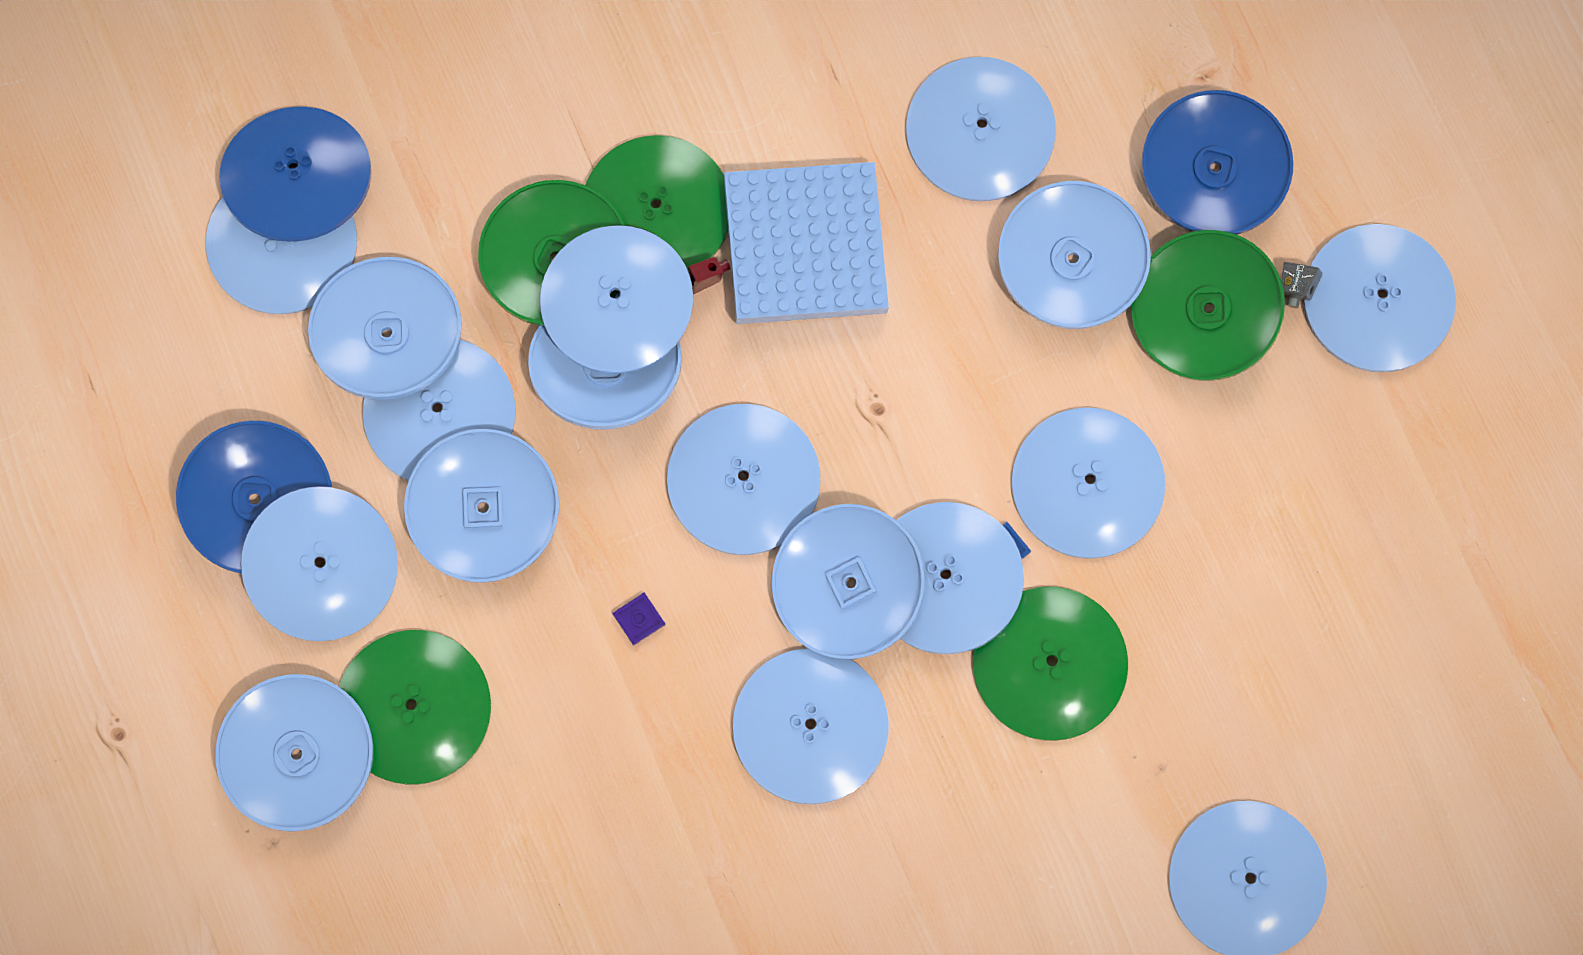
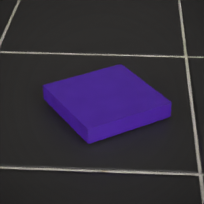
[612,592,666,646]

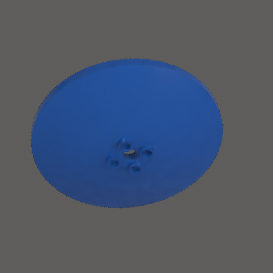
[1142,90,1294,235]
[219,107,372,242]
[176,421,332,574]

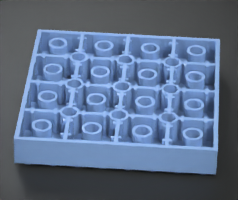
[724,162,889,324]

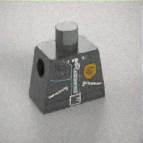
[1282,262,1323,308]

